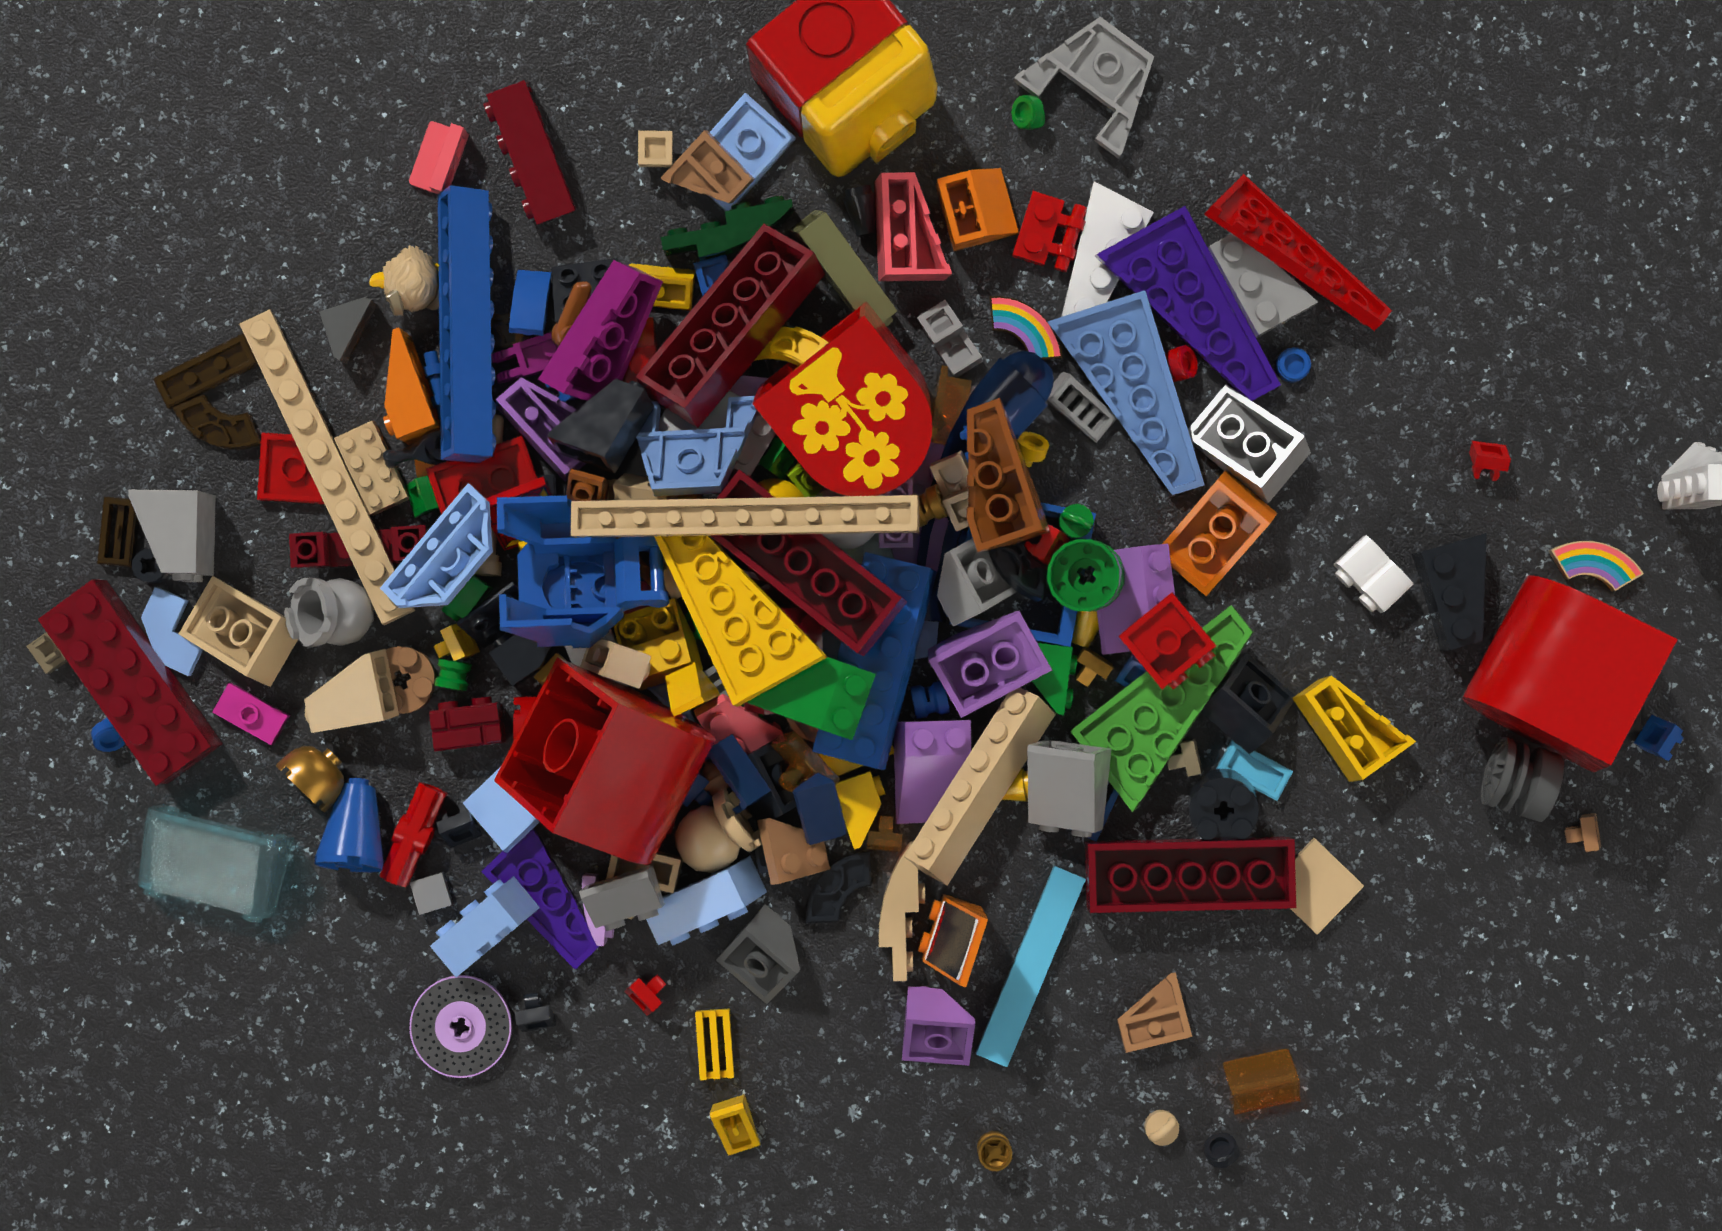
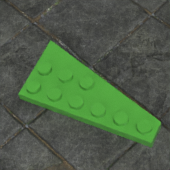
[1071,605,1254,812]

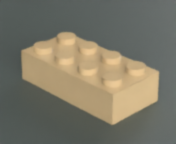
[334,421,410,516]

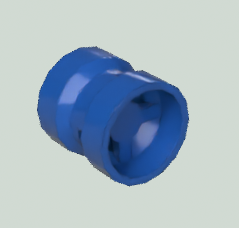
[910,681,950,719]

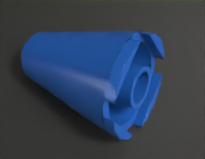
[315,778,384,873]

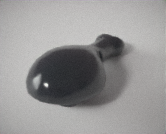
[382,427,449,468]

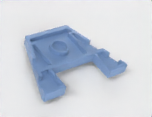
[636,396,758,496]

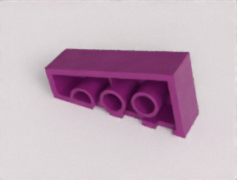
[538,260,663,401]

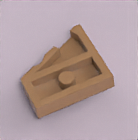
[661,130,755,203]
[757,818,830,885]
[1117,972,1192,1053]

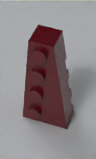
[483,80,576,224]

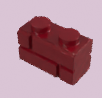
[429,696,506,751]

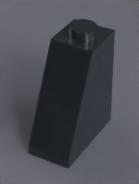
[547,379,654,474]

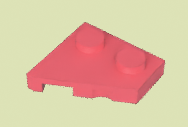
[694,694,784,755]

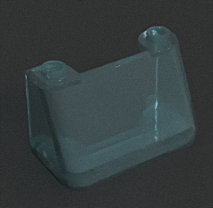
[138,804,294,923]

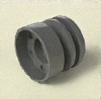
[1481,737,1564,822]

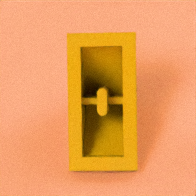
[665,662,720,717]
[710,1094,760,1156]

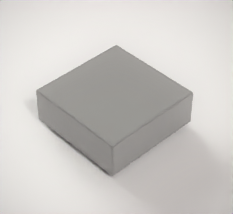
[410,872,453,915]

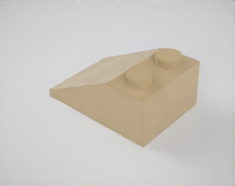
[178,576,298,687]

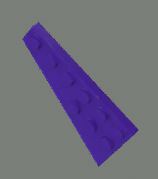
[1095,206,1281,401]

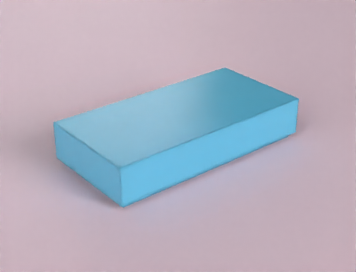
[1216,739,1293,801]

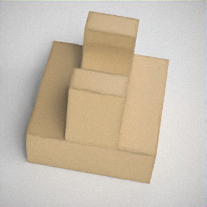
[638,131,673,167]

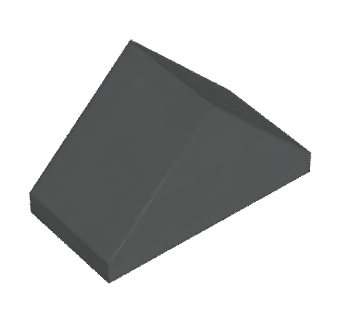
[319,297,377,364]

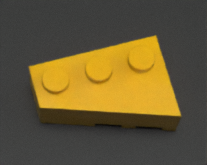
[1292,676,1416,782]

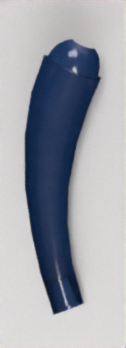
[917,351,1054,622]

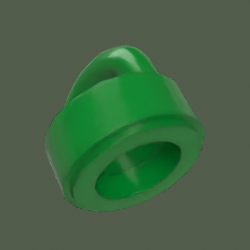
[1011,95,1045,130]
[1059,504,1094,539]

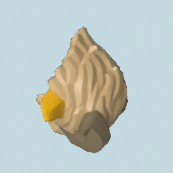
[369,245,439,316]

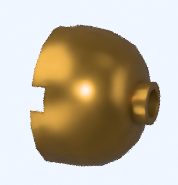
[275,746,344,813]

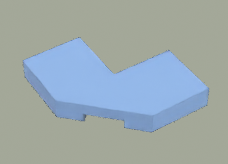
[141,587,203,676]

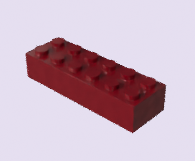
[636,224,825,428]
[711,469,907,656]
[38,579,223,786]
[1085,837,1297,913]

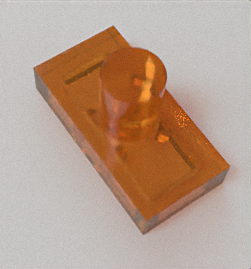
[771,731,840,792]

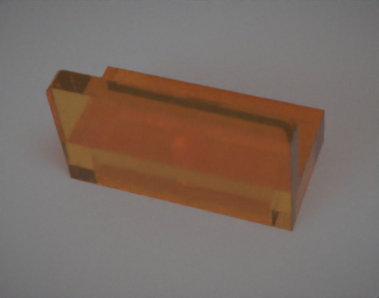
[931,365,972,445]
[1223,1049,1300,1115]

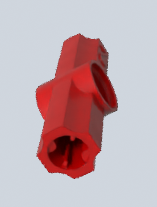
[379,782,448,888]

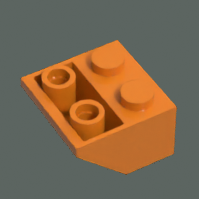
[936,168,1019,251]

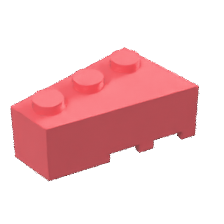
[874,172,952,281]

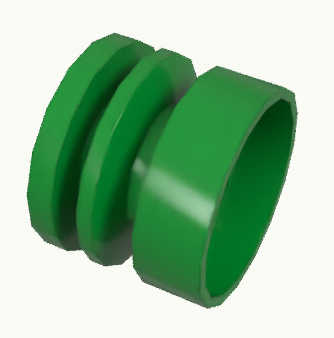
[1047,539,1125,611]

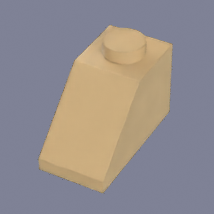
[580,638,651,689]

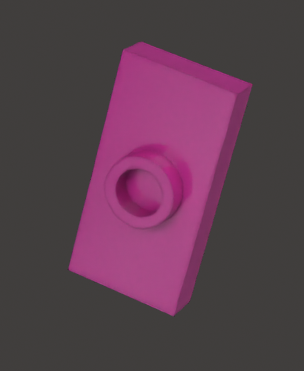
[212,683,290,745]

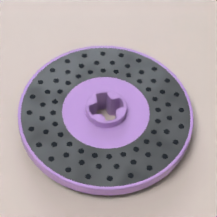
[410,975,512,1078]

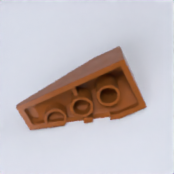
[967,398,1050,552]

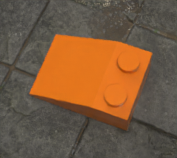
[383,327,441,445]
[1162,470,1277,596]

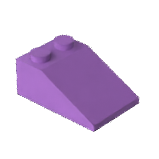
[928,610,1052,718]
[894,720,971,824]

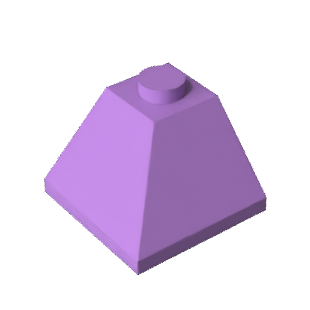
[902,986,975,1066]

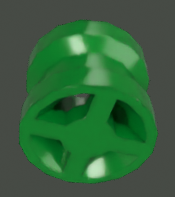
[434,659,472,691]

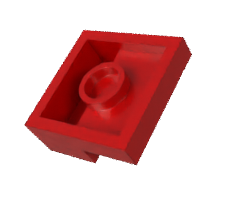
[1118,592,1217,690]

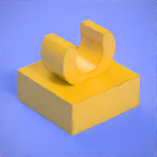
[434,624,480,662]

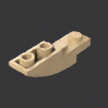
[878,841,925,981]

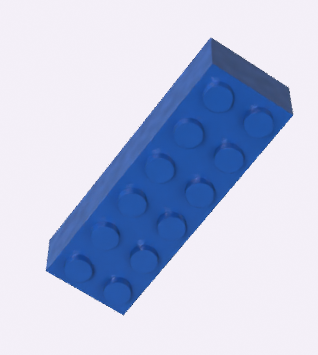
[812,552,937,770]

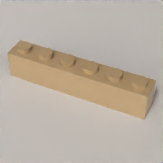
[904,687,1056,886]

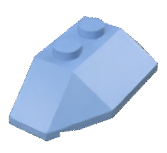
[380,483,493,608]

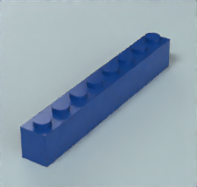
[438,185,496,463]

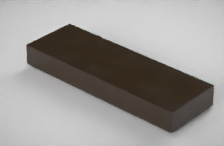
[153,333,259,410]

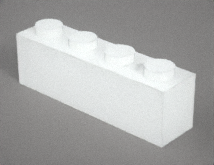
[1657,442,1722,509]

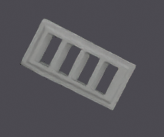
[1046,372,1117,443]

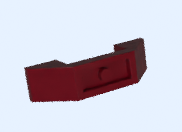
[289,525,427,568]

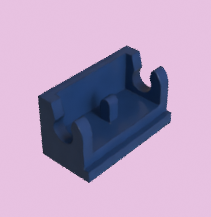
[704,734,771,815]

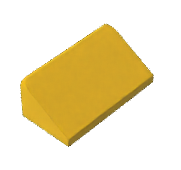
[629,263,695,310]

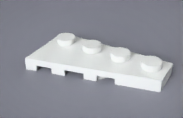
[1061,182,1154,317]

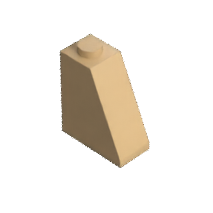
[304,649,399,733]

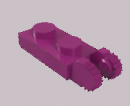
[491,332,559,384]

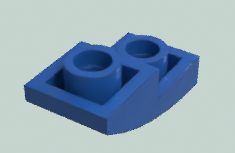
[509,270,552,336]

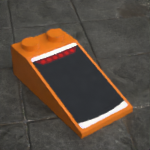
[918,894,988,987]

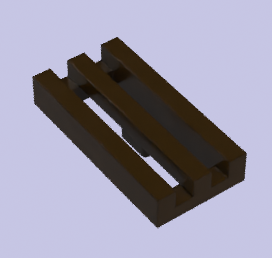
[97,497,139,567]

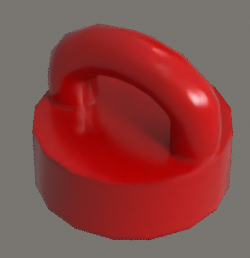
[1165,345,1198,382]

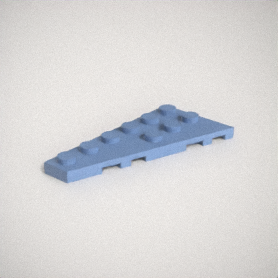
[1047,290,1205,495]

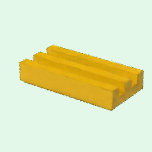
[695,1008,734,1080]

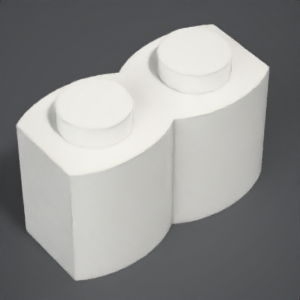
[1333,535,1414,613]

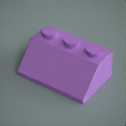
[1091,543,1175,655]

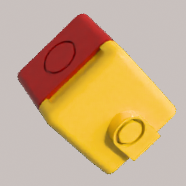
[746,0,937,177]

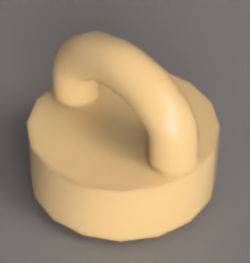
[1144,1110,1179,1146]

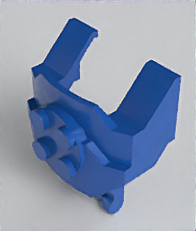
[497,495,669,649]

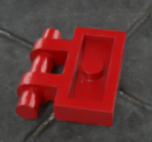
[1012,191,1087,272]

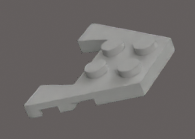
[1014,17,1154,159]

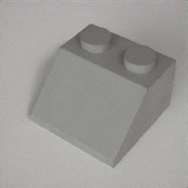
[579,865,665,931]

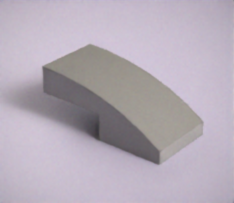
[917,300,983,379]

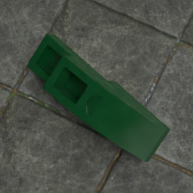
[660,196,794,261]

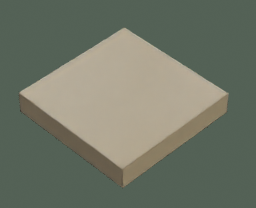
[1290,838,1364,935]

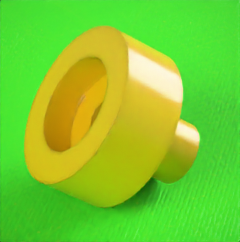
[1017,432,1049,467]

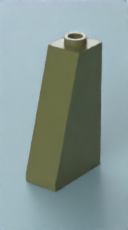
[789,210,897,327]

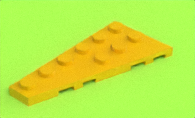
[654,536,827,707]

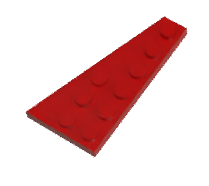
[1204,174,1392,331]

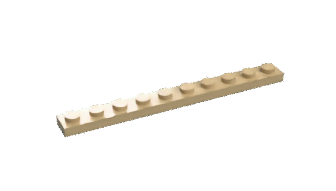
[240,309,415,626]
[571,495,919,538]

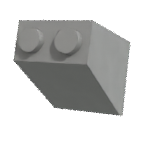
[128,489,216,582]
[1027,739,1112,837]

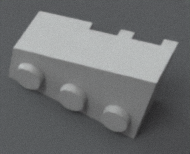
[1208,233,1318,338]

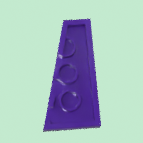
[481,828,599,969]

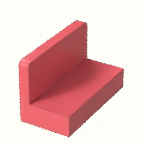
[409,121,469,194]

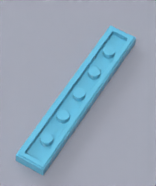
[975,866,1086,1067]

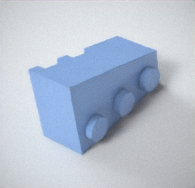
[646,856,767,946]
[430,876,540,977]

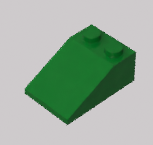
[746,657,876,740]

